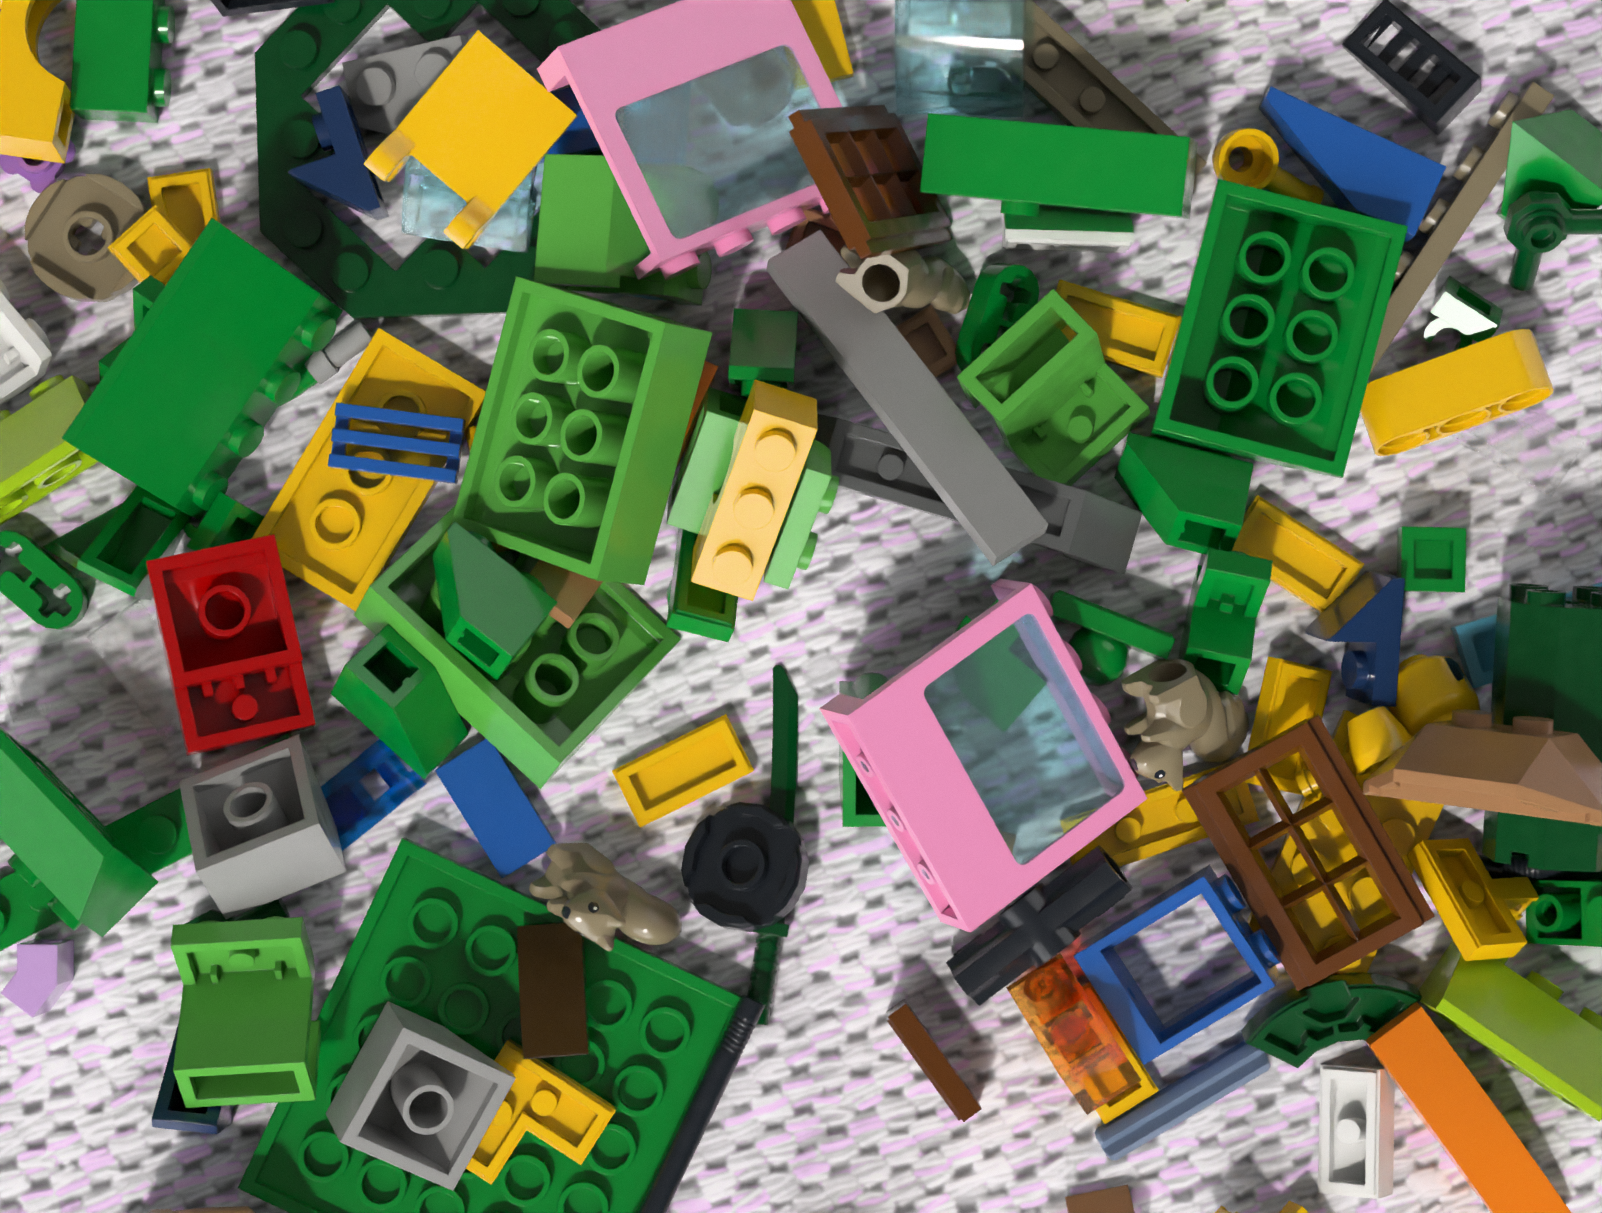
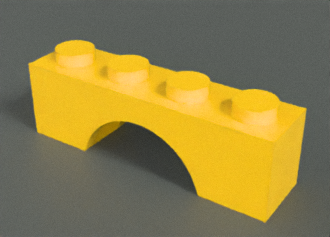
[0,0,75,164]

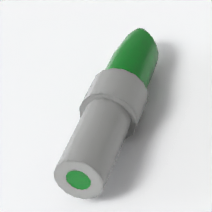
[278,321,373,407]

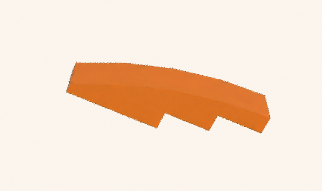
[1365,1002,1571,1213]

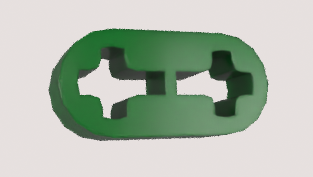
[955,263,1039,372]
[0,531,89,630]

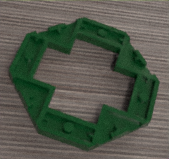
[255,0,616,320]

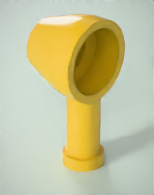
[1212,128,1324,204]
[1295,706,1412,802]

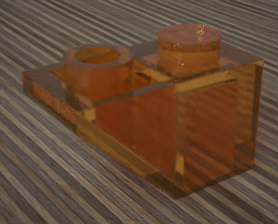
[1006,953,1141,1115]

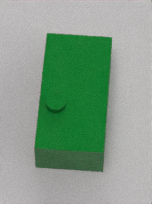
[920,113,1198,219]

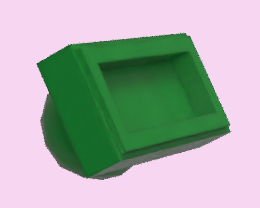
[666,528,738,642]
[1049,590,1175,687]

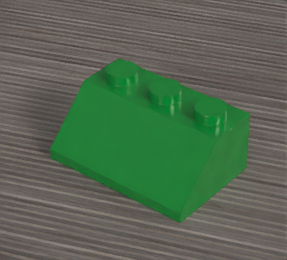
[0,727,158,937]

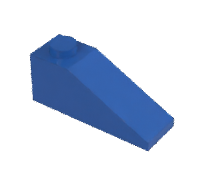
[1258,86,1446,244]

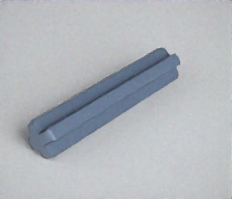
[1095,1040,1271,1161]

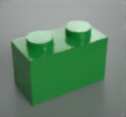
[70,0,175,123]

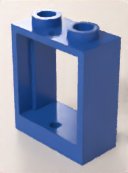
[1074,864,1282,1065]

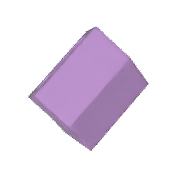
[1,939,74,1018]

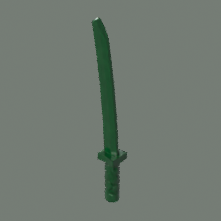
[747,665,798,1025]

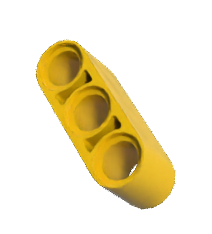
[1360,329,1554,456]

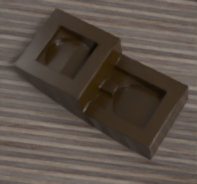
[517,922,590,1059]

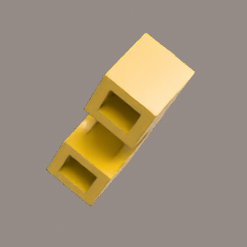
[691,380,818,601]

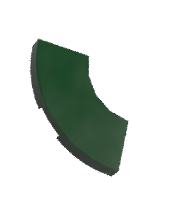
[1241,972,1422,1068]

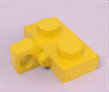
[1407,838,1539,961]

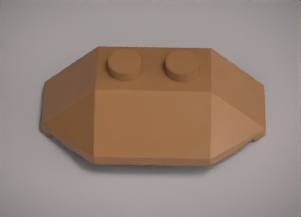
[1363,709,1602,826]

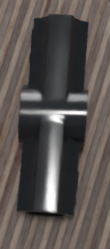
[946,845,1133,1006]

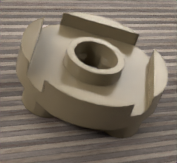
[25,174,148,302]

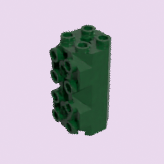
[1482,583,1602,872]

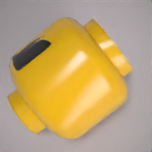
[1387,654,1480,737]

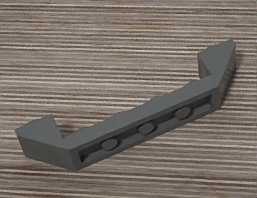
[814,414,1142,574]

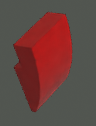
[146,534,316,756]

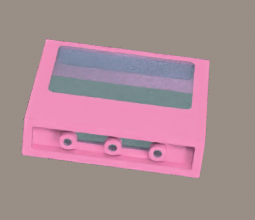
[537,0,842,280]
[819,578,1147,933]

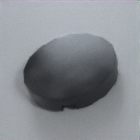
[681,802,809,932]

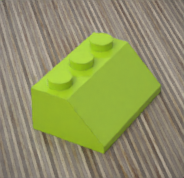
[0,375,98,526]
[1419,940,1602,1122]

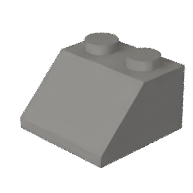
[179,734,347,919]
[325,1001,516,1191]

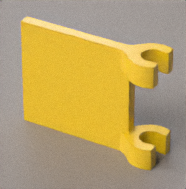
[364,30,578,249]

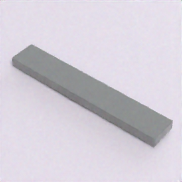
[766,230,1049,566]

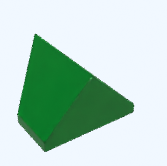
[1496,109,1602,220]
[42,485,192,600]

